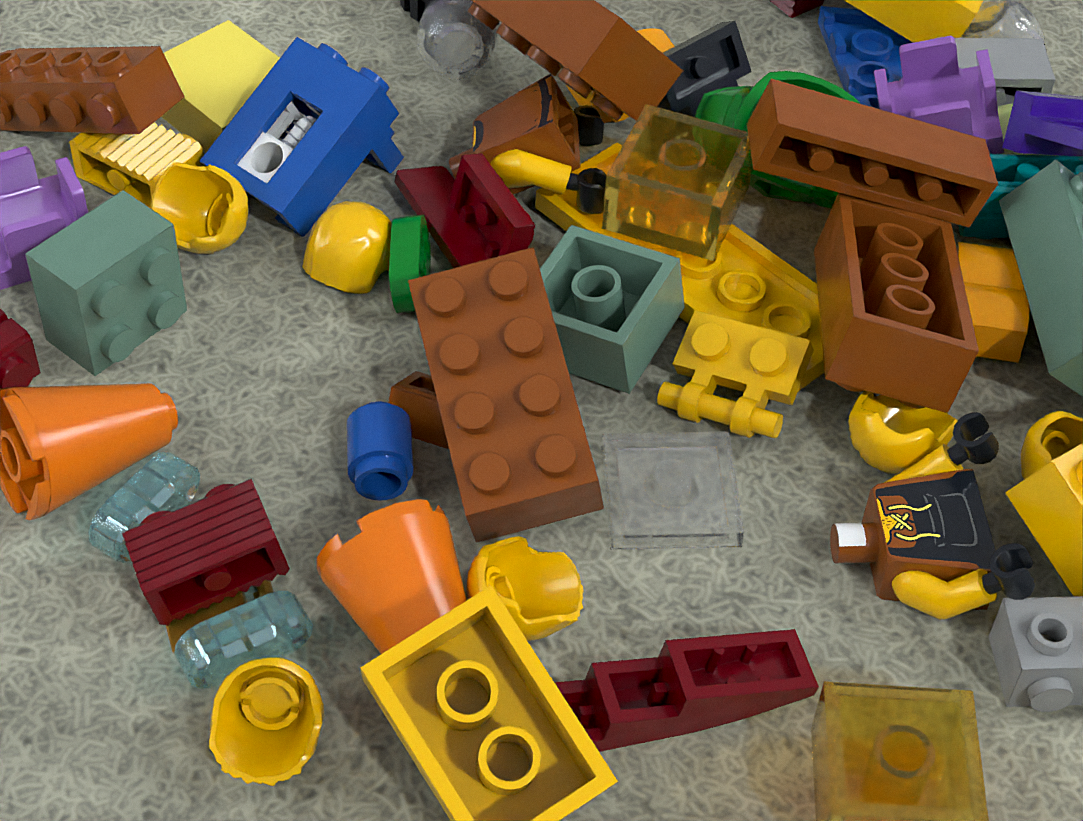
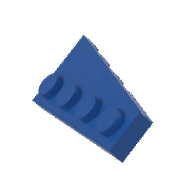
[818,6,913,109]

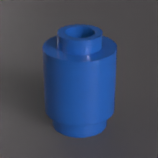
[346,401,414,501]

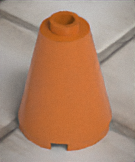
[0,383,178,520]
[316,499,467,654]

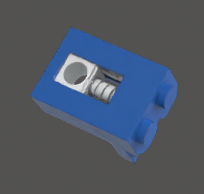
[200,37,404,237]

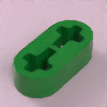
[389,215,431,314]

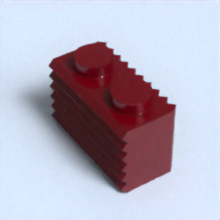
[121,478,290,626]

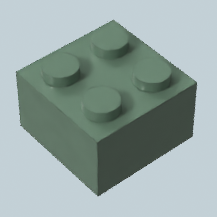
[25,190,187,376]
[540,225,685,394]

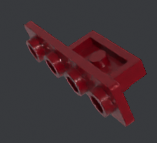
[394,153,535,268]

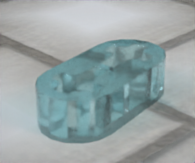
[88,451,200,563]
[174,591,313,689]

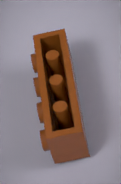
[0,46,185,134]
[747,79,998,227]

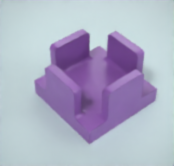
[874,36,1004,154]
[0,146,88,290]

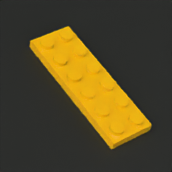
[535,142,825,391]

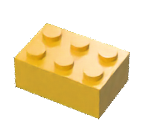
[360,585,618,821]

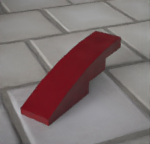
[554,629,819,752]

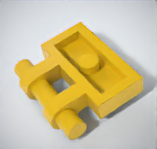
[657,310,814,439]

